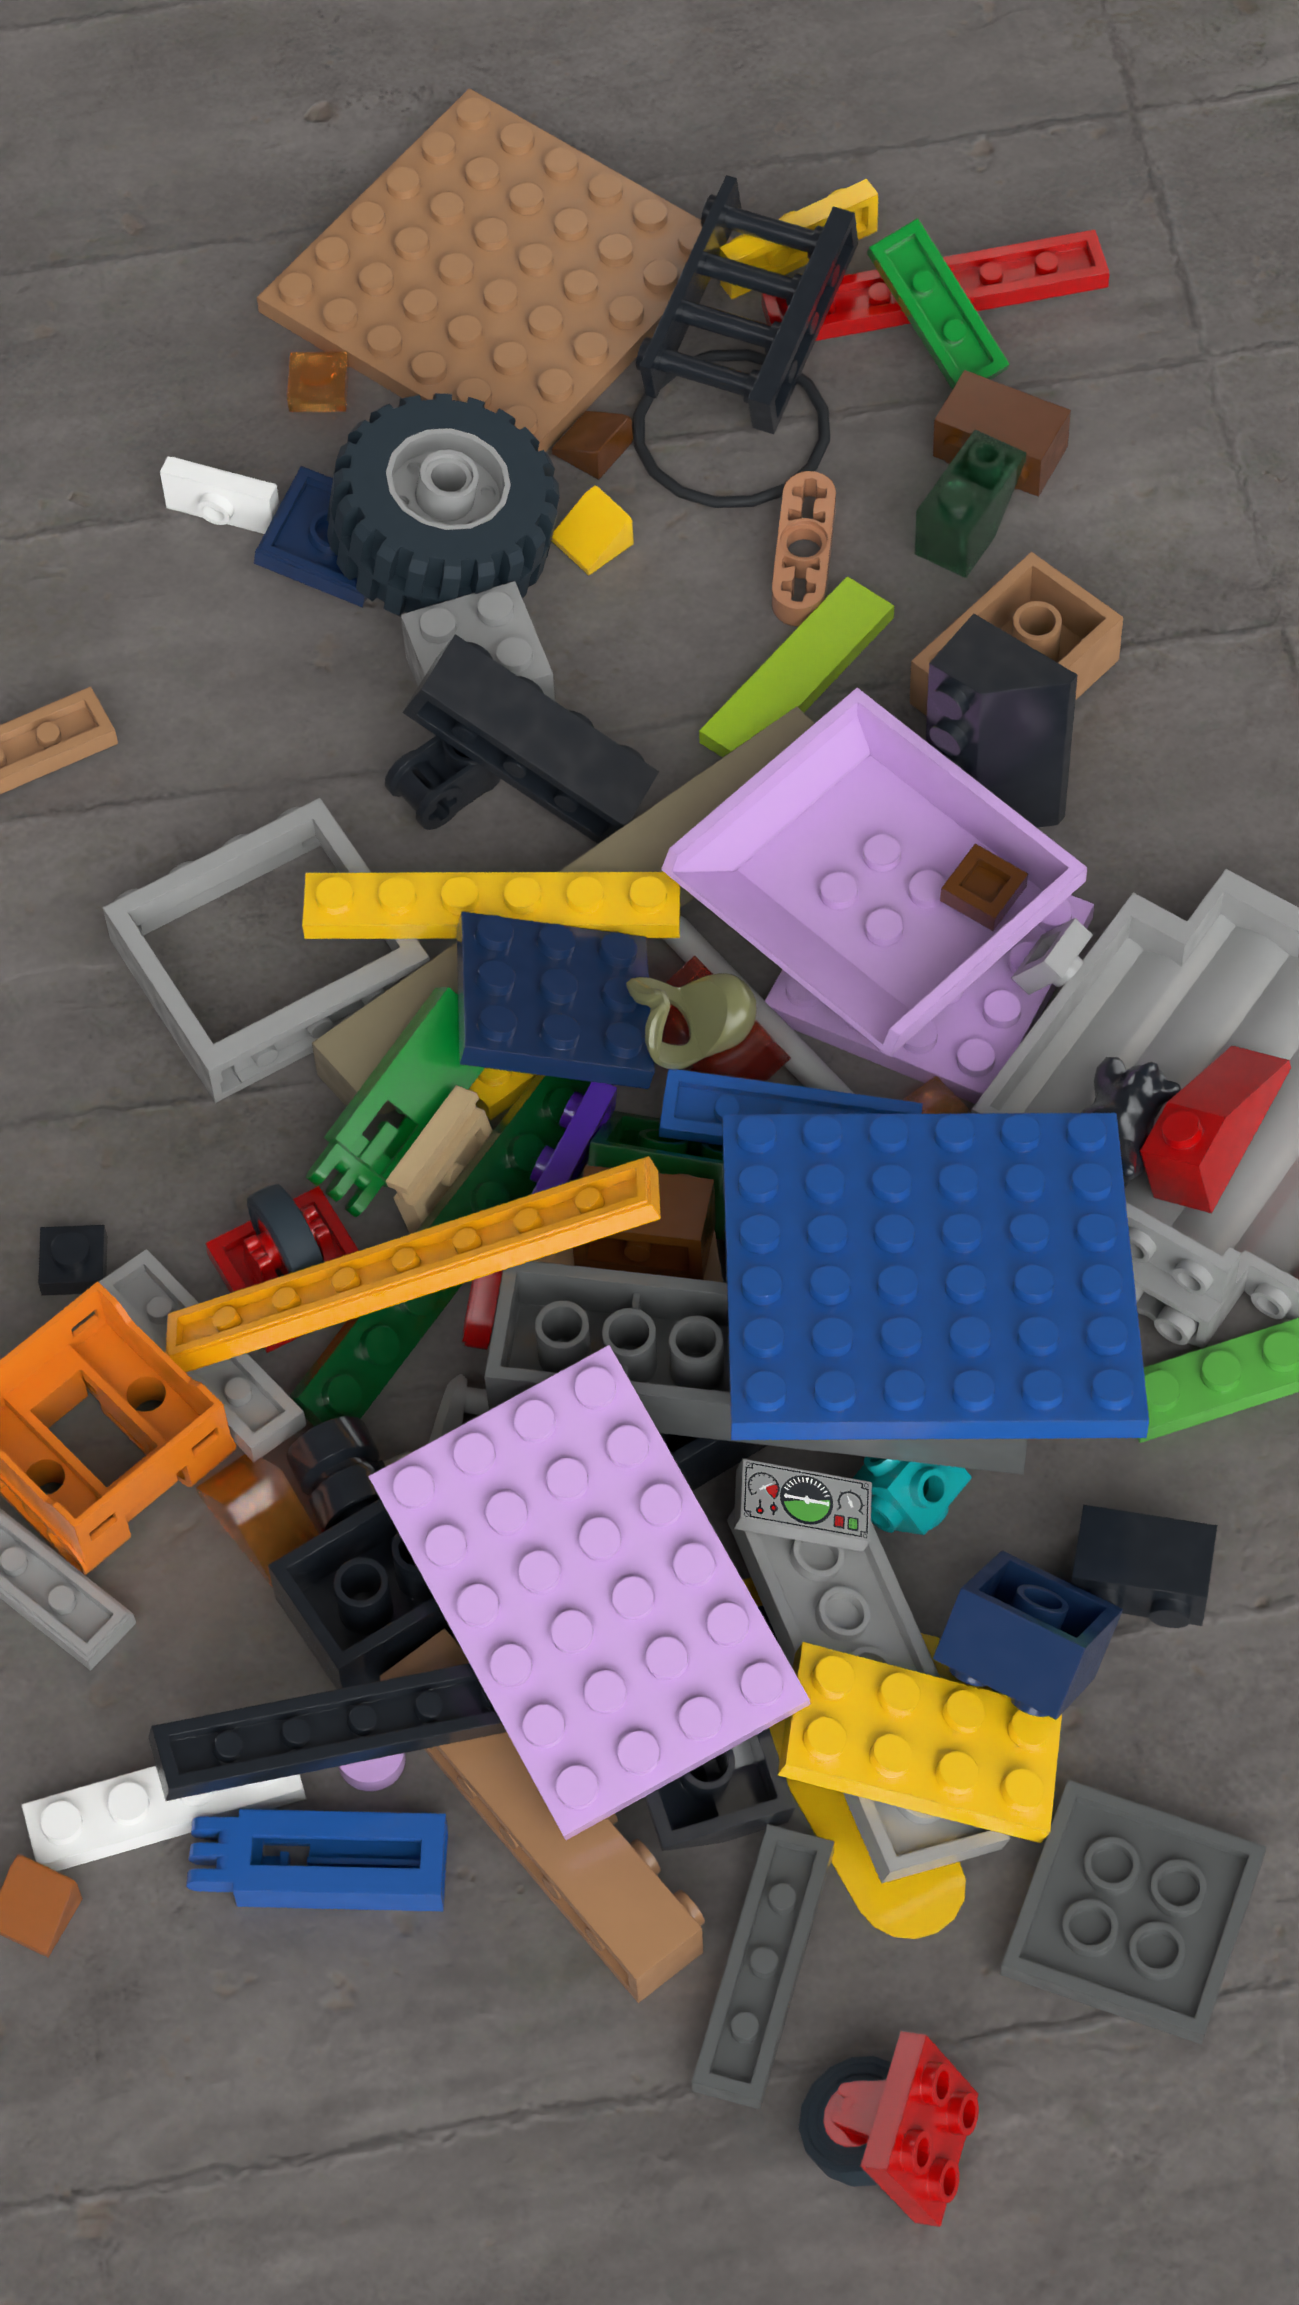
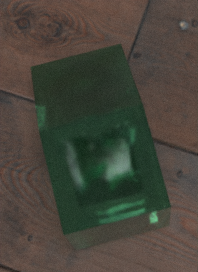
[915,429,1027,578]

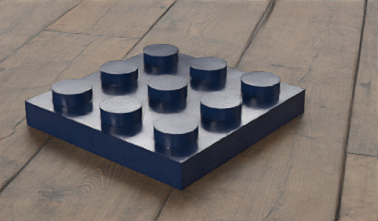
[456,912,655,1089]

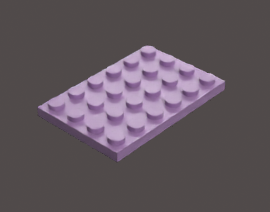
[368,1345,811,1840]

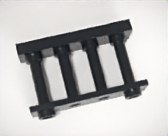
[636,175,858,434]

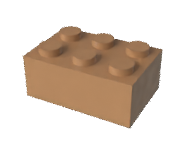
[910,552,1123,716]

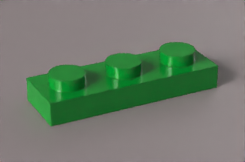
[867,218,1010,390]

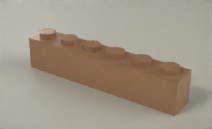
[380,1628,705,2003]

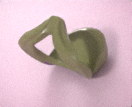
[626,973,757,1070]

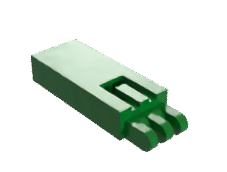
[306,987,484,1218]

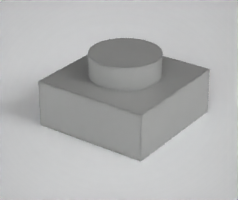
[1011,918,1093,995]

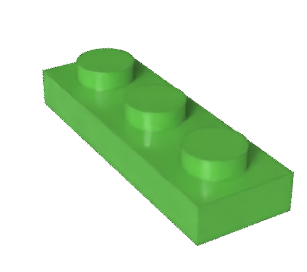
[1137,1318,1299,1443]

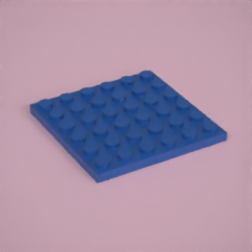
[722,1113,1149,1440]

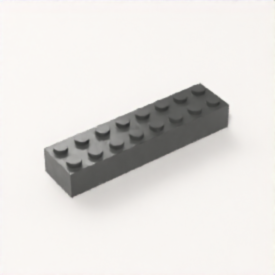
[485,1261,1028,1475]

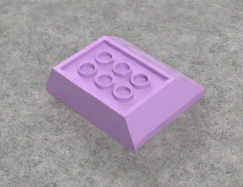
[661,688,1087,1057]

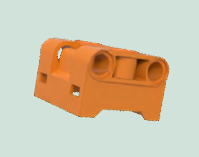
[0,1281,236,1576]

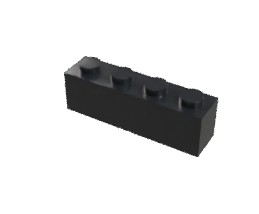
[402,634,659,844]

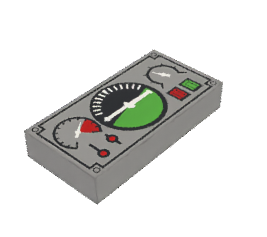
[734,1459,872,1552]

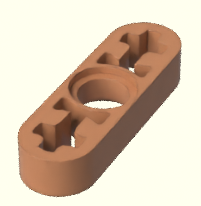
[772,471,836,627]

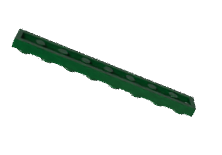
[289,1075,614,1426]

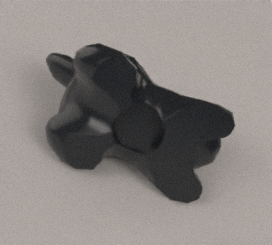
[1081,1057,1181,1188]

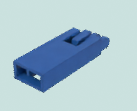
[186,1809,449,1912]

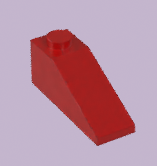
[1140,1046,1291,1214]

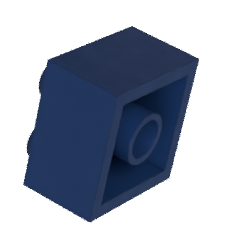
[933,1550,1123,1720]

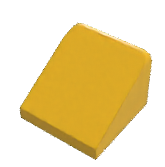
[551,485,633,576]

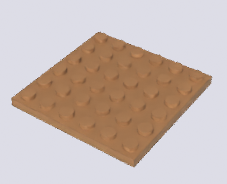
[257,88,734,452]

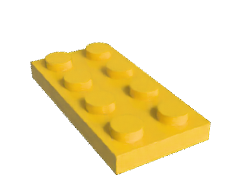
[778,1642,1062,1843]

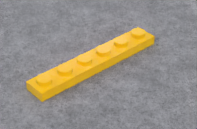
[302,872,681,939]

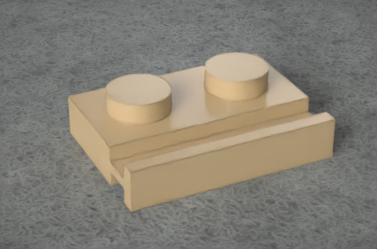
[386,1085,493,1234]

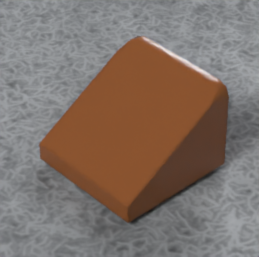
[0,1854,83,1958]

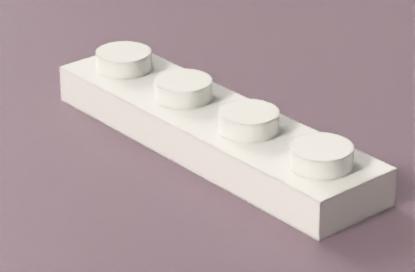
[21,1766,306,1871]

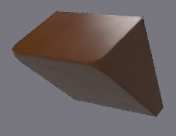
[552,411,633,480]

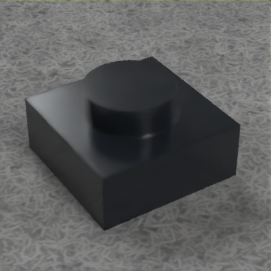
[38,1225,108,1296]

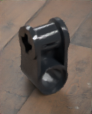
[385,736,500,830]

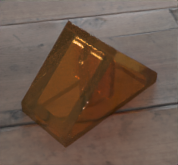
[195,1454,319,1588]

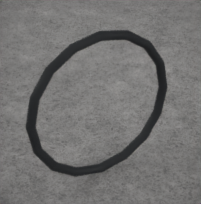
[633,349,830,508]

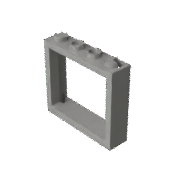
[103,798,430,1103]

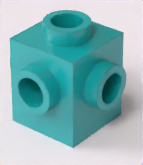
[852,1457,972,1535]

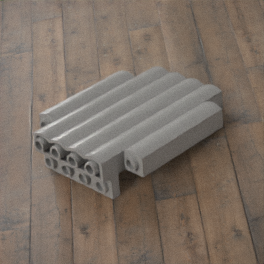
[972,869,1299,1348]

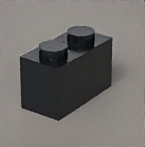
[1071,1504,1217,1628]

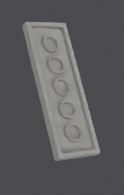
[727,1508,1011,1883]

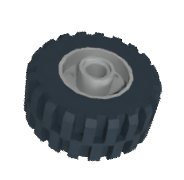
[327,393,560,617]

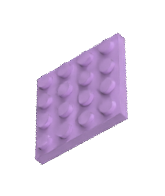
[765,895,1094,1104]

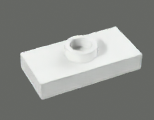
[160,456,280,534]

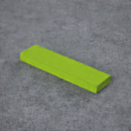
[699,576,894,758]

